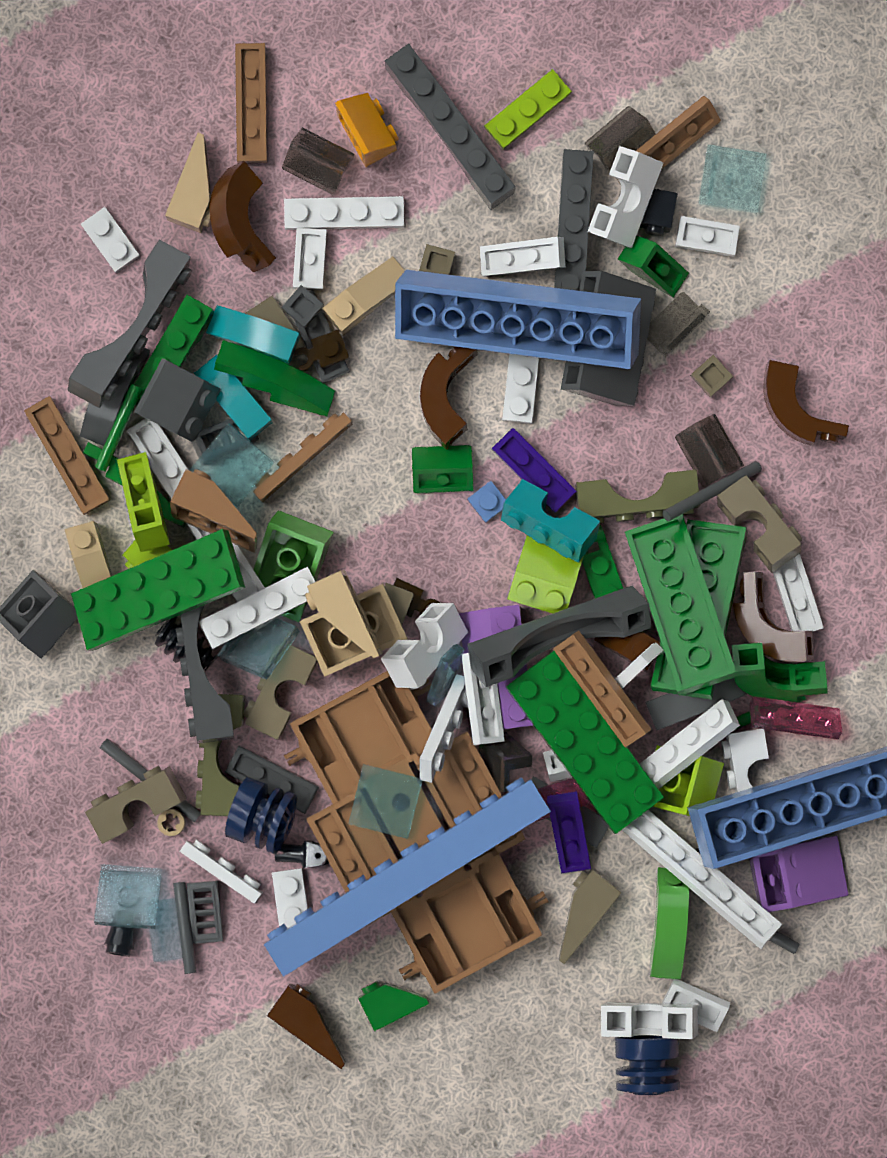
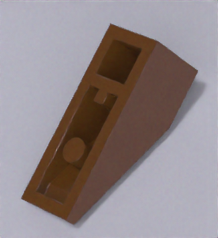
[267,983,346,1069]

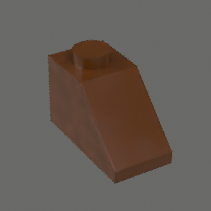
[594,631,660,672]

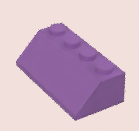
[459,605,533,729]

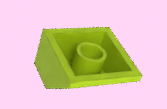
[507,535,584,614]
[652,745,724,817]

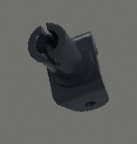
[275,840,330,868]

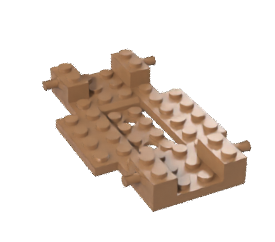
[284,671,549,994]

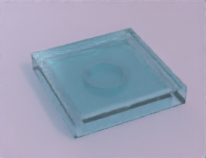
[698,144,767,214]
[190,423,275,509]
[218,618,300,680]
[348,764,422,839]
[94,864,162,929]

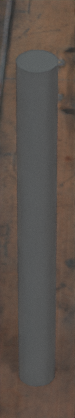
[663,461,762,522]
[100,739,201,822]

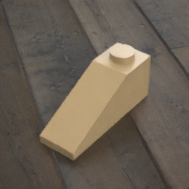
[165,133,211,233]
[323,256,405,336]
[64,521,112,588]

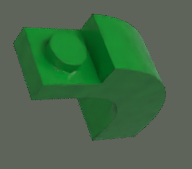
[732,643,828,702]

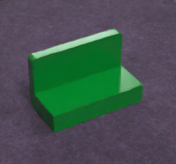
[412,445,473,493]

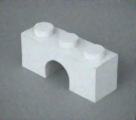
[587,146,663,248]
[381,603,468,689]
[721,728,769,793]
[601,1002,698,1039]

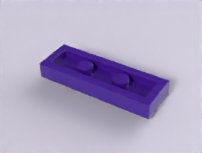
[491,428,576,513]
[547,791,591,874]

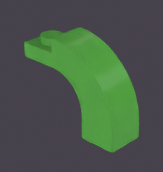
[650,867,689,980]

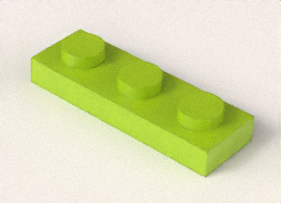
[484,69,572,150]

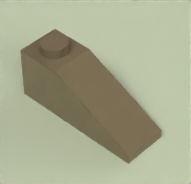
[558,869,621,964]

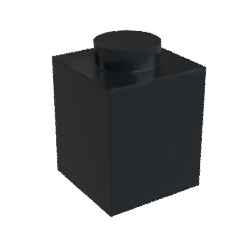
[640,188,678,236]

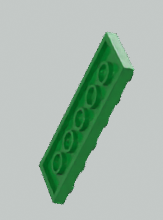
[625,514,738,696]
[651,519,748,700]
[71,529,246,651]
[505,651,664,834]

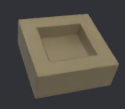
[419,244,455,275]
[690,354,733,397]

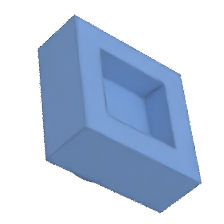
[467,481,506,523]

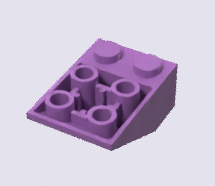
[749,835,849,912]

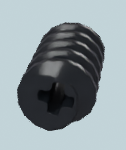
[155,616,220,672]

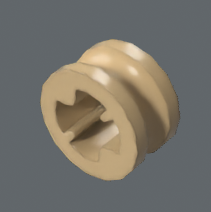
[157,809,186,836]

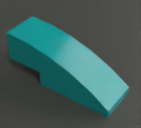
[206,305,300,364]
[194,355,273,441]

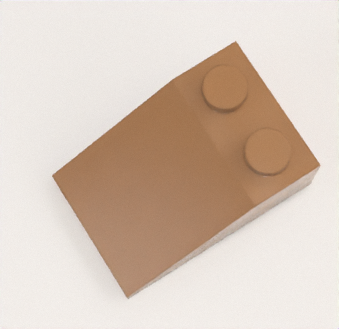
[170,469,257,553]

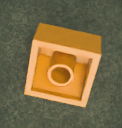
[335,93,399,167]

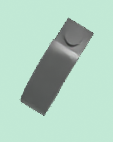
[80,348,150,446]
[645,678,747,730]

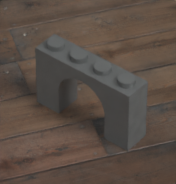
[560,271,656,406]

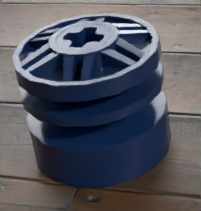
[225,777,298,854]
[615,1035,680,1095]

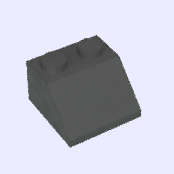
[134,358,221,442]
[0,570,78,659]

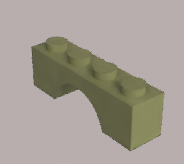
[575,469,701,524]
[196,694,245,816]

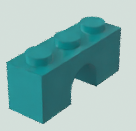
[501,479,600,563]

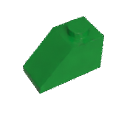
[618,235,689,298]
[358,981,429,1032]

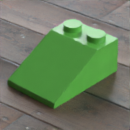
[253,510,334,622]

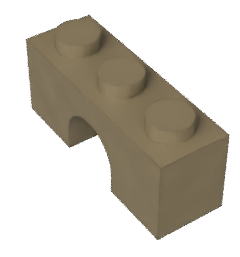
[717,475,802,573]
[243,642,318,740]
[85,765,187,844]

